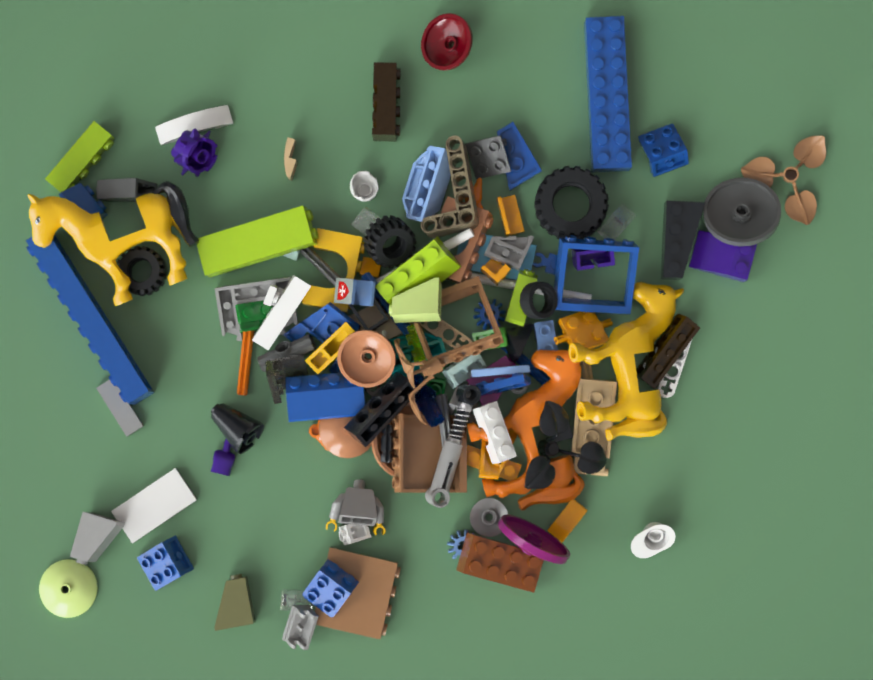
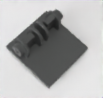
[465,135,511,179]

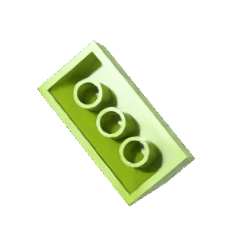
[375,236,462,305]

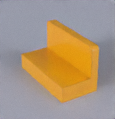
[497,195,524,237]

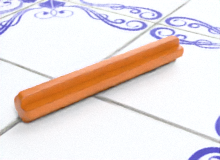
[237,331,254,396]

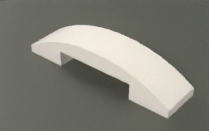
[155,105,234,145]

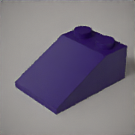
[689,230,757,282]

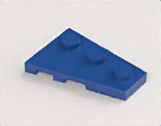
[497,122,542,191]

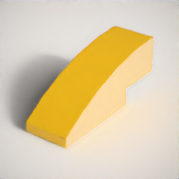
[305,322,356,374]

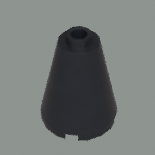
[211,403,264,454]

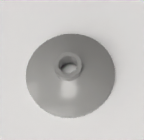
[470,498,508,537]

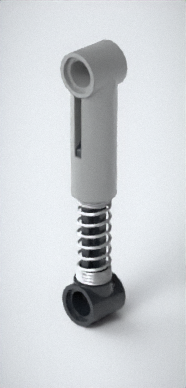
[425,384,481,508]

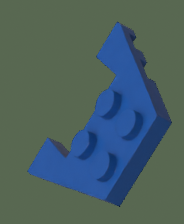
[283,302,360,373]

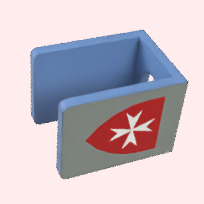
[334,278,376,306]

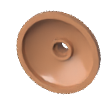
[337,330,396,388]
[319,417,372,458]

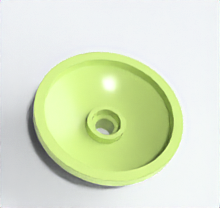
[39,559,98,618]

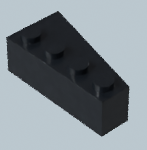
[661,201,705,280]

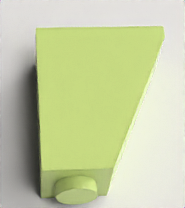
[389,277,442,323]

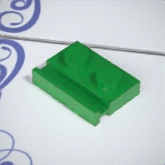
[235,300,274,333]

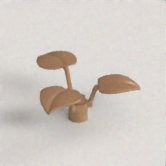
[741,136,826,225]
[394,338,443,425]

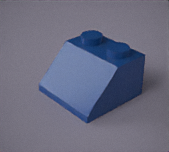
[58,183,108,219]

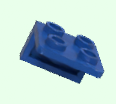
[302,559,359,617]

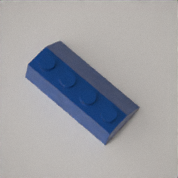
[286,373,366,422]

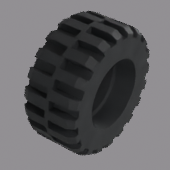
[534,166,609,239]

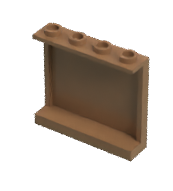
[392,414,467,493]
[315,547,401,640]

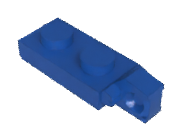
[476,373,532,396]

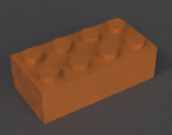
[456,533,544,593]

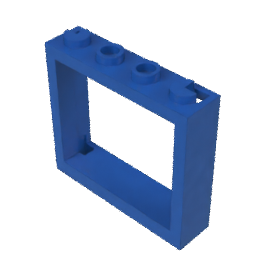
[554,235,639,314]

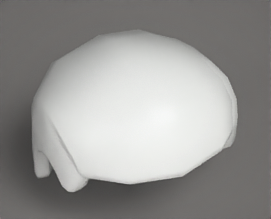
[350,171,379,202]

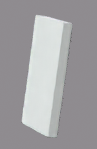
[111,468,197,543]

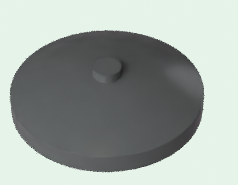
[703,178,781,246]

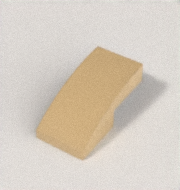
[284,137,298,181]

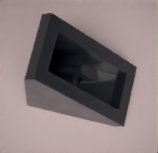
[506,323,534,363]

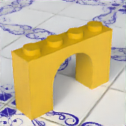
[302,228,365,313]

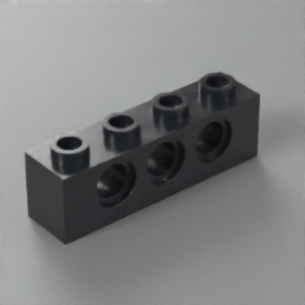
[344,372,419,447]

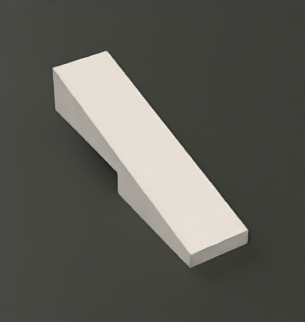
[252,275,311,350]

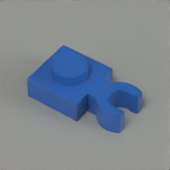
[532,253,568,275]

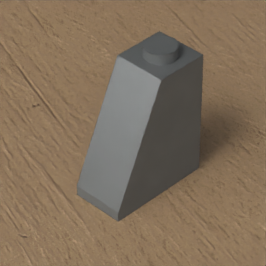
[96,178,157,202]

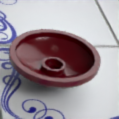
[421,13,473,71]

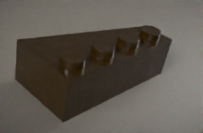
[372,62,401,142]

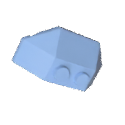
[402,146,451,222]

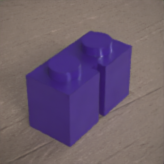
[572,249,615,271]

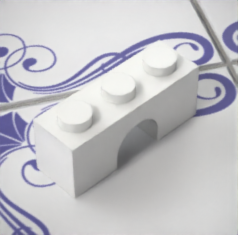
[472,401,517,464]

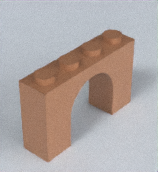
[440,196,493,283]

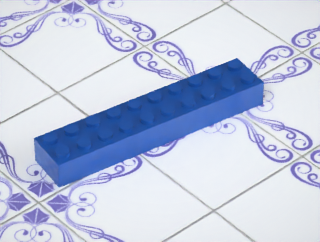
[26,235,155,405]

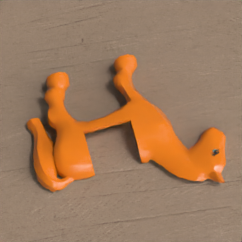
[466,349,585,511]

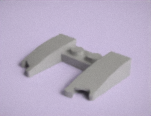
[215,276,298,341]

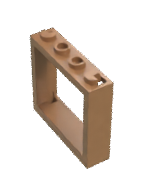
[413,276,504,368]

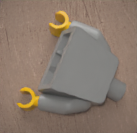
[326,480,386,535]

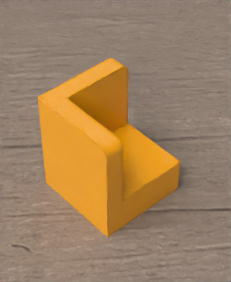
[480,259,511,286]

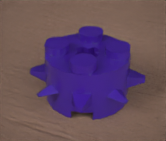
[171,128,218,177]

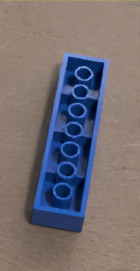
[584,16,632,173]

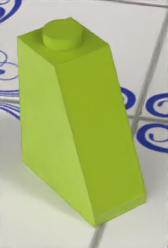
[505,269,538,327]

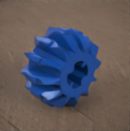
[473,298,506,330]

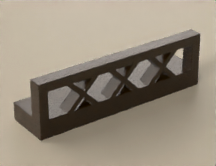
[636,314,700,389]

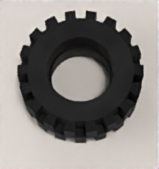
[363,215,416,269]
[117,246,167,296]

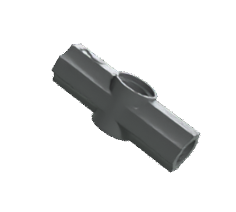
[257,334,317,372]

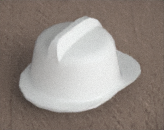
[631,522,676,558]

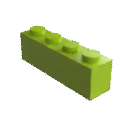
[45,121,115,192]

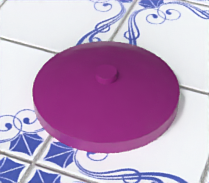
[498,515,570,564]

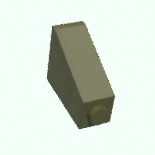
[215,574,255,631]

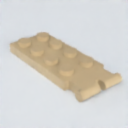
[571,378,617,476]

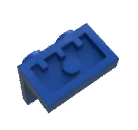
[638,124,689,177]
[137,535,194,591]

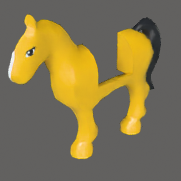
[27,181,199,306]

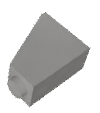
[70,512,125,565]

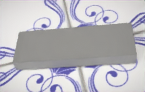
[96,380,144,437]

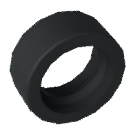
[520,282,558,319]

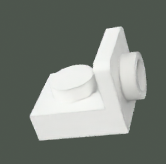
[263,284,284,306]
[339,524,371,545]

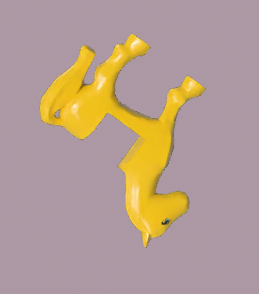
[568,282,684,441]

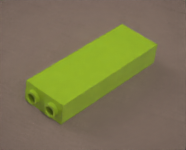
[197,206,319,278]

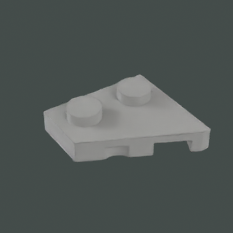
[484,236,534,271]

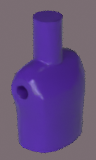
[210,439,236,476]

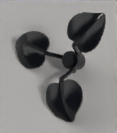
[525,401,607,489]

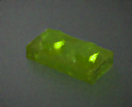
[405,324,426,366]

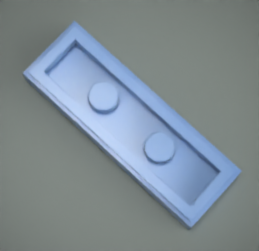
[471,365,530,378]

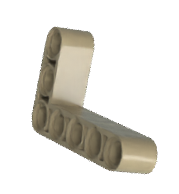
[421,135,479,238]

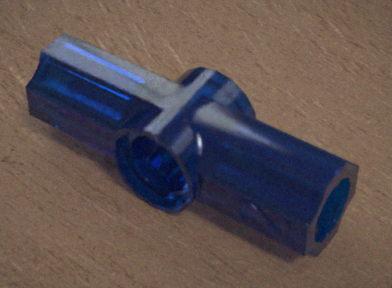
[414,373,445,427]

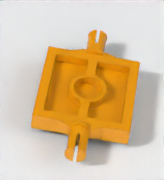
[554,311,613,349]

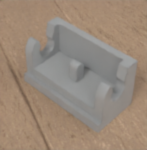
[282,605,319,650]

